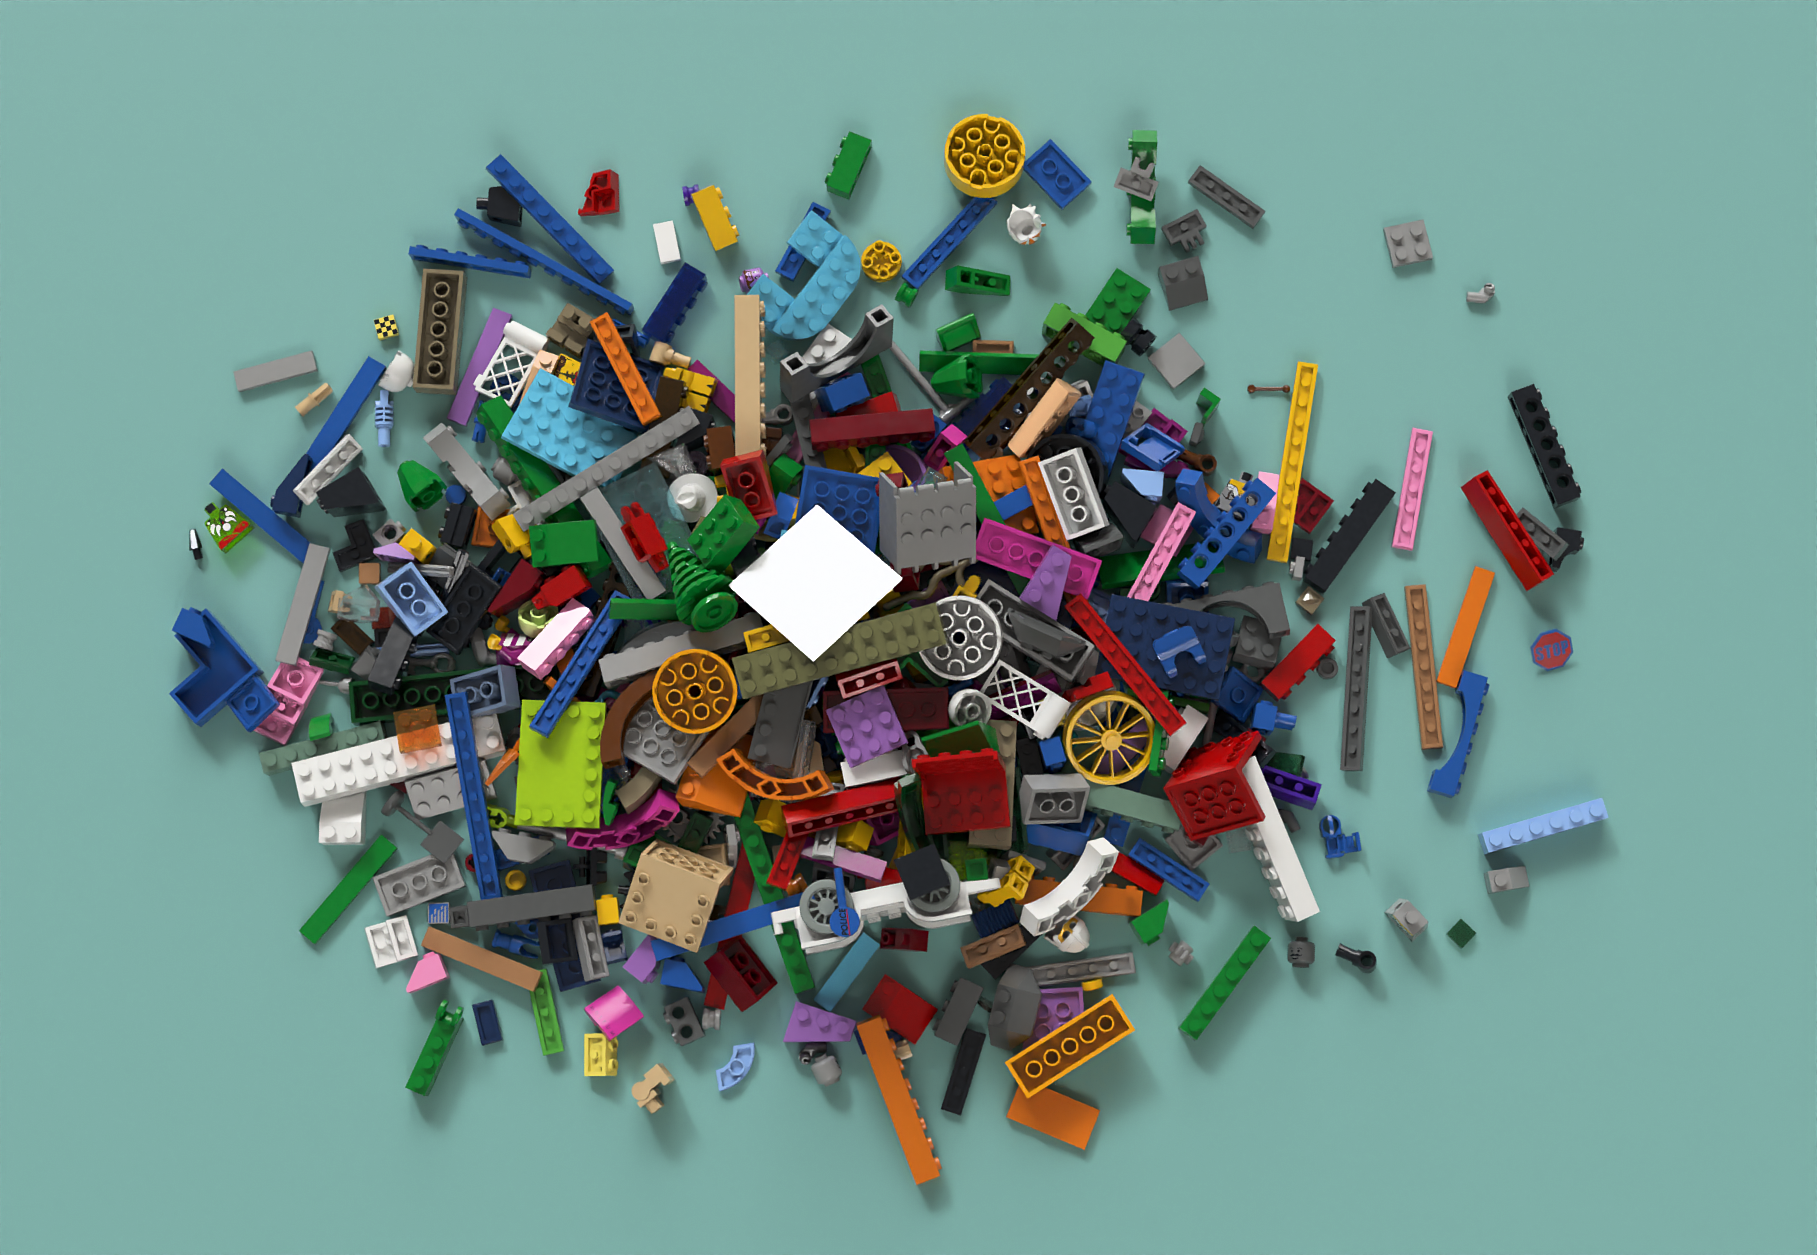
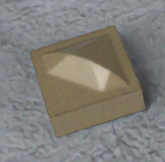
[1295,586,1325,615]

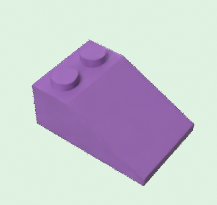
[623,935,661,984]

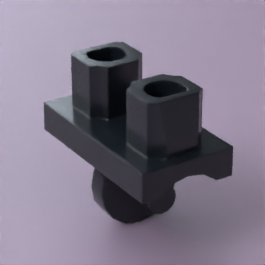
[573,848,607,886]

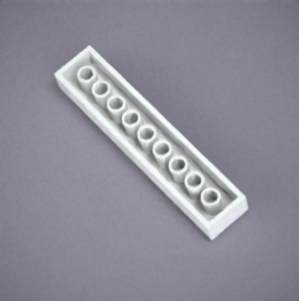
[291,714,507,807]

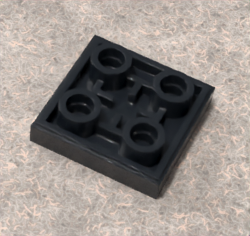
[894,844,950,901]

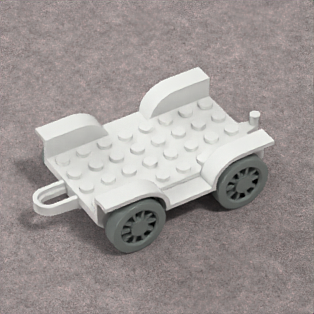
[771,859,1001,955]

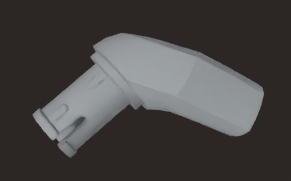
[470,627,497,668]

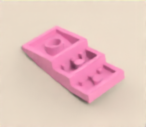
[254,657,324,746]

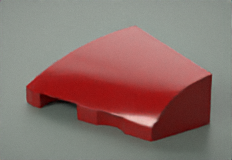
[578,169,619,216]
[1061,671,1114,703]

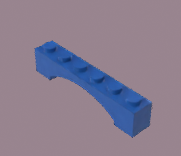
[1427,670,1489,798]

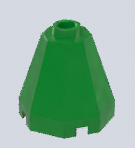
[931,354,983,399]
[397,460,447,512]

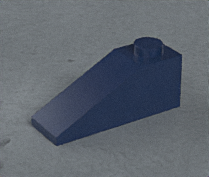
[270,454,312,518]

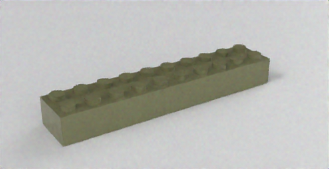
[732,602,949,699]

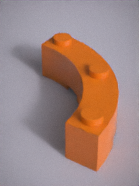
[716,748,835,801]

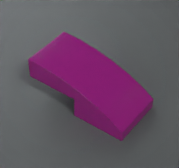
[1143,408,1188,443]

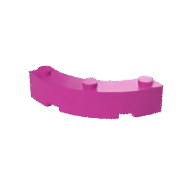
[566,789,680,850]

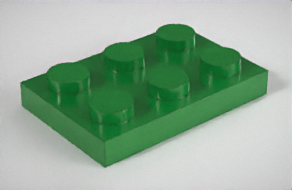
[1085,268,1151,334]

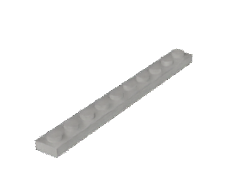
[513,406,700,532]

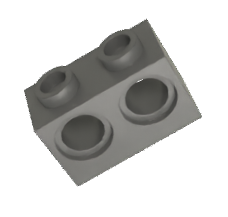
[663,997,706,1046]

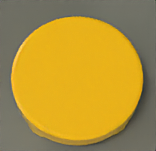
[861,240,902,282]

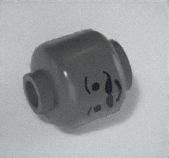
[1287,937,1315,968]

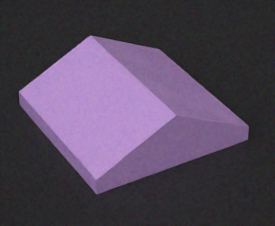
[373,543,421,564]

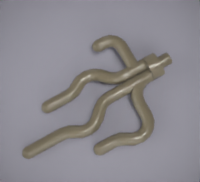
[883,558,979,611]

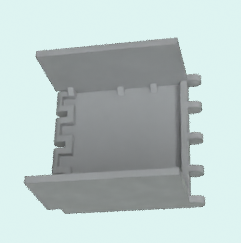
[879,461,976,575]

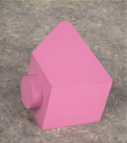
[406,952,450,994]

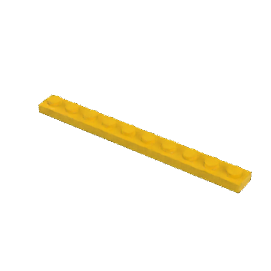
[1266,361,1318,563]

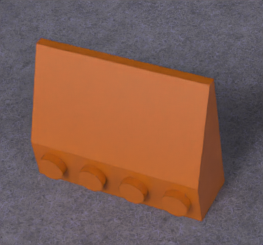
[676,725,757,817]

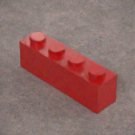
[1259,624,1336,702]

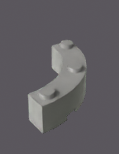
[423,423,511,521]

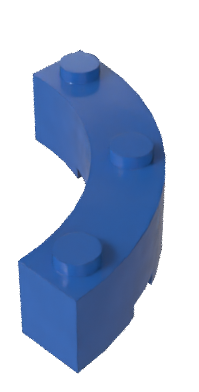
[1175,469,1262,564]

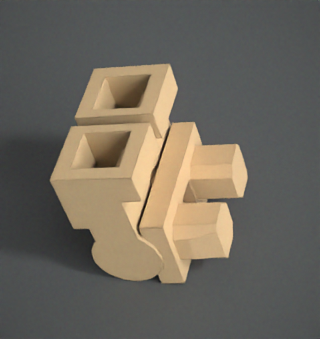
[632,1063,675,1114]

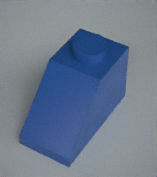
[172,607,216,649]

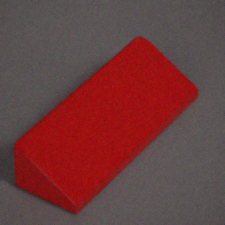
[1111,852,1164,897]

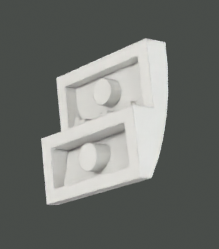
[364,915,418,969]

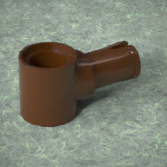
[1176,449,1217,476]

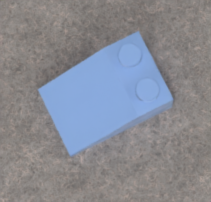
[374,562,448,637]

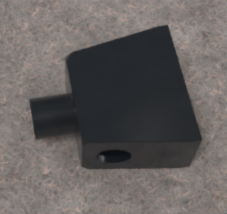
[476,186,523,227]

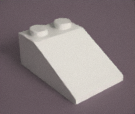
[319,791,367,845]

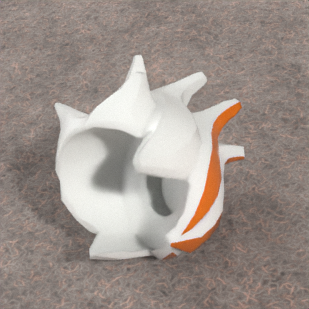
[1007,204,1046,245]

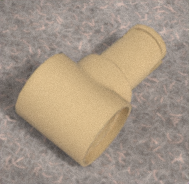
[649,341,691,369]

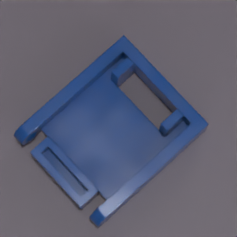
[1120,423,1185,471]

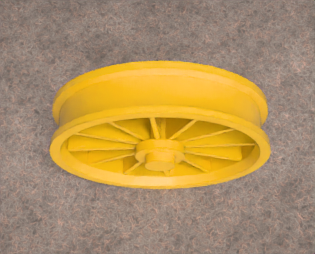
[1062,690,1155,785]

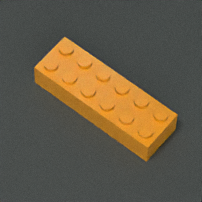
[1005,994,1135,1099]

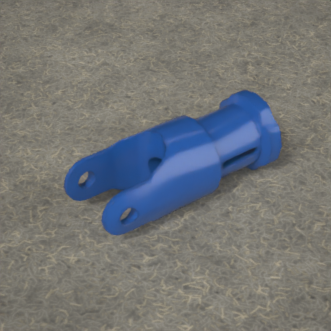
[492,929,540,959]

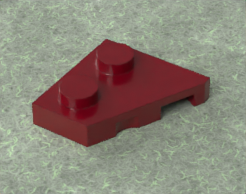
[1294,478,1334,534]

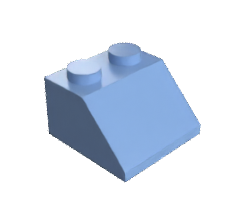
[1120,468,1164,505]

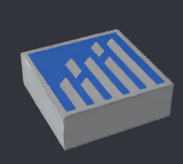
[428,902,450,924]

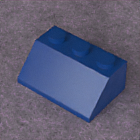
[1024,811,1097,856]

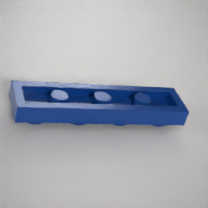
[775,202,831,282]
[1128,838,1209,902]

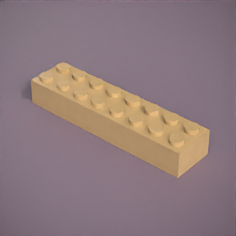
[734,295,766,458]

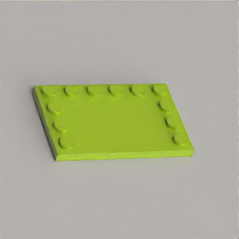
[515,700,607,829]

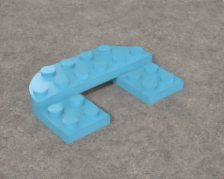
[746,210,861,340]

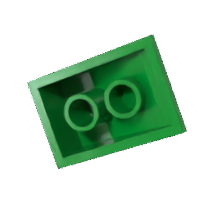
[529,520,600,568]

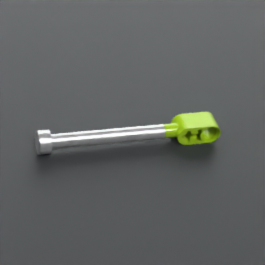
[487,803,630,860]

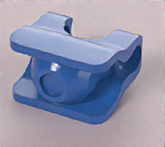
[1152,626,1206,678]

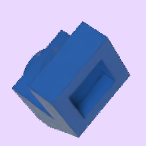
[764,492,799,539]

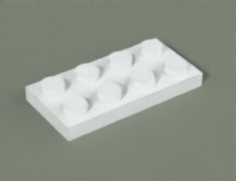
[802,324,852,412]

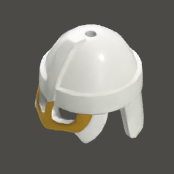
[1043,915,1090,953]

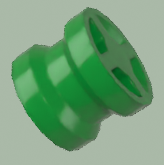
[895,282,919,308]

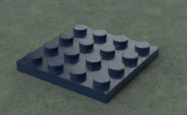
[568,339,665,434]

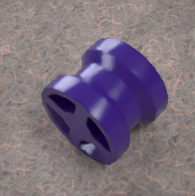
[682,184,699,206]

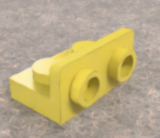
[584,1033,618,1076]

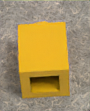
[596,894,621,926]

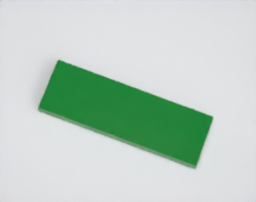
[1096,543,1225,590]

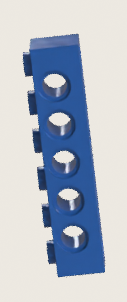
[1177,477,1276,590]

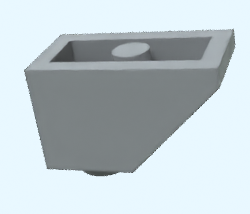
[1483,866,1529,894]

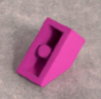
[923,424,968,473]

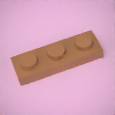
[960,924,1026,969]

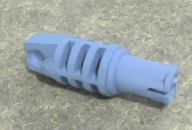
[375,390,394,447]

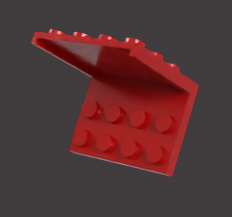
[1163,731,1266,841]
[911,748,1011,835]

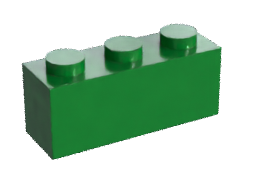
[825,131,872,200]

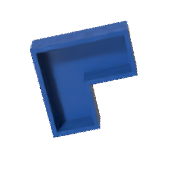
[169,608,264,727]

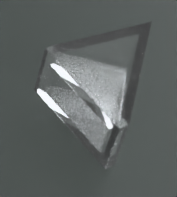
[647,443,697,478]
[337,584,381,624]

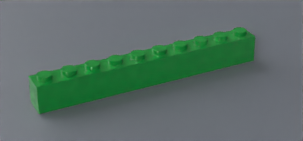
[476,395,612,579]
[734,794,815,994]

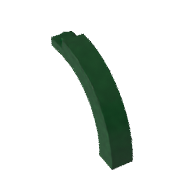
[894,772,942,859]

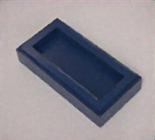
[472,999,503,1046]

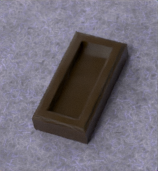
[330,614,375,656]

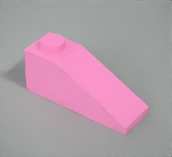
[1250,471,1279,535]

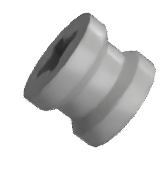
[313,629,338,651]
[702,1008,721,1030]

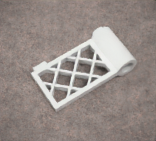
[473,321,550,408]
[980,659,1071,740]

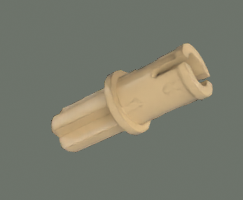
[295,383,333,417]

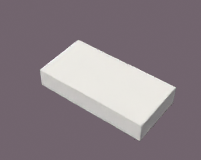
[653,220,681,265]

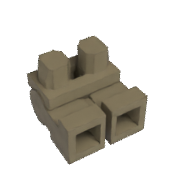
[546,303,595,359]

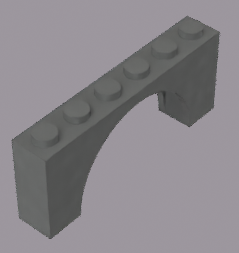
[780,304,894,403]
[1163,581,1290,639]

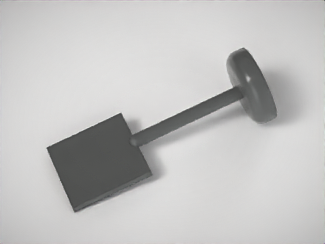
[381,790,464,864]

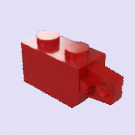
[531,564,592,610]

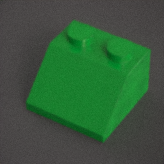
[1129,900,1169,946]

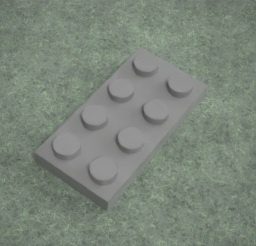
[404,758,497,820]
[372,853,466,917]

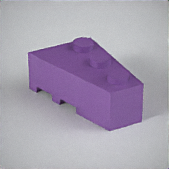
[1019,544,1072,621]
[783,1001,857,1042]

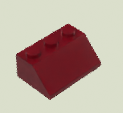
[703,935,778,1012]

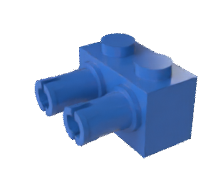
[1249,700,1297,736]

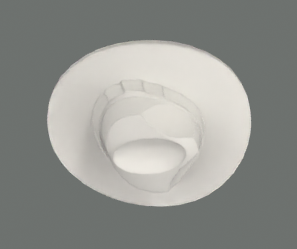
[667,473,718,522]

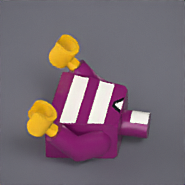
[487,615,534,666]

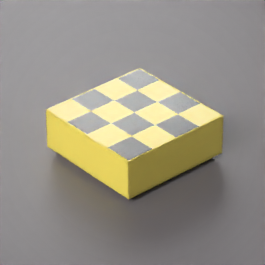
[374,315,399,340]

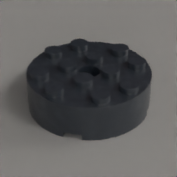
[1026,433,1109,499]

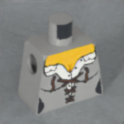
[1215,472,1255,521]
[1384,898,1428,942]

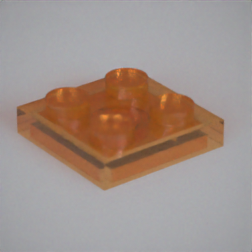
[393,704,442,754]

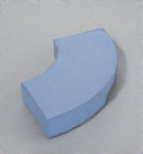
[716,1042,755,1091]

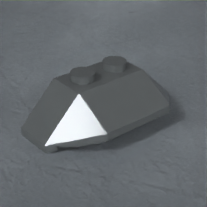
[1007,608,1086,660]
[988,963,1042,1051]

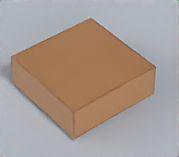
[359,563,381,585]

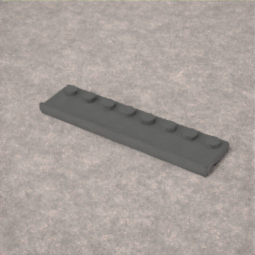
[747,641,813,769]

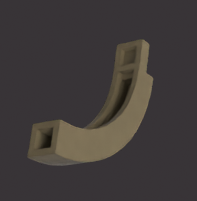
[615,766,662,814]

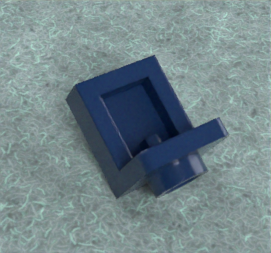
[601,929,628,965]

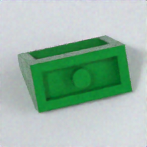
[936,313,981,351]

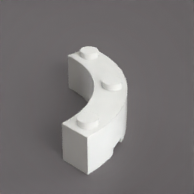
[1019,838,1119,936]

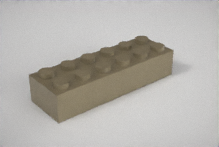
[413,269,467,395]
[967,720,1017,850]

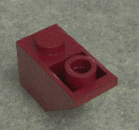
[880,928,929,952]

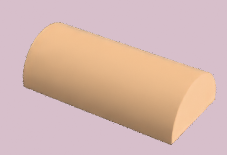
[1008,378,1082,458]

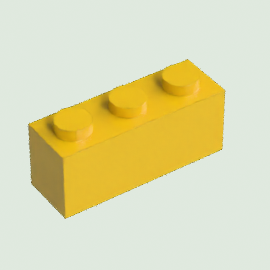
[691,185,739,251]

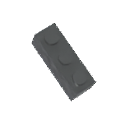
[932,978,984,1046]

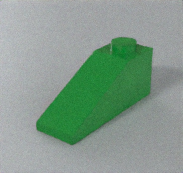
[945,265,1011,296]

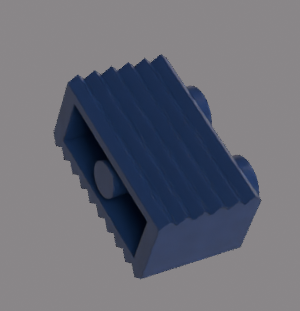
[971,899,1019,939]

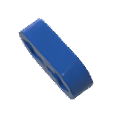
[1065,416,1095,439]

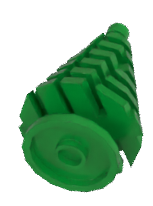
[666,541,738,633]

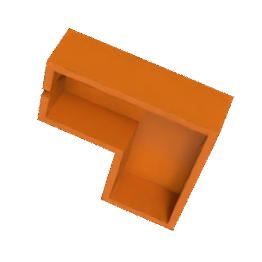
[936,454,1039,536]

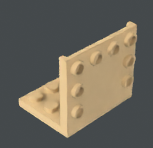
[618,839,734,953]

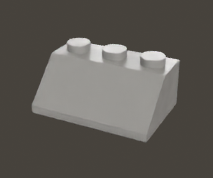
[1019,773,1090,825]

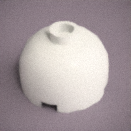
[378,350,414,392]
[948,689,992,727]

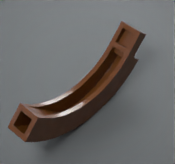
[600,669,659,769]

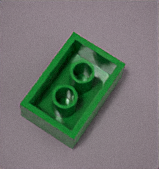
[687,494,760,573]

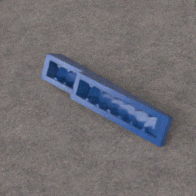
[209,468,310,564]

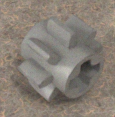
[1168,940,1194,966]

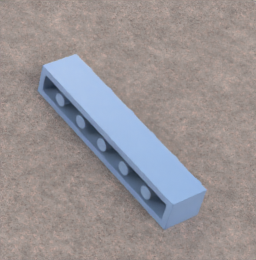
[1478,798,1609,855]

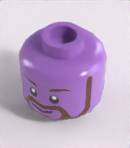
[739,267,769,294]

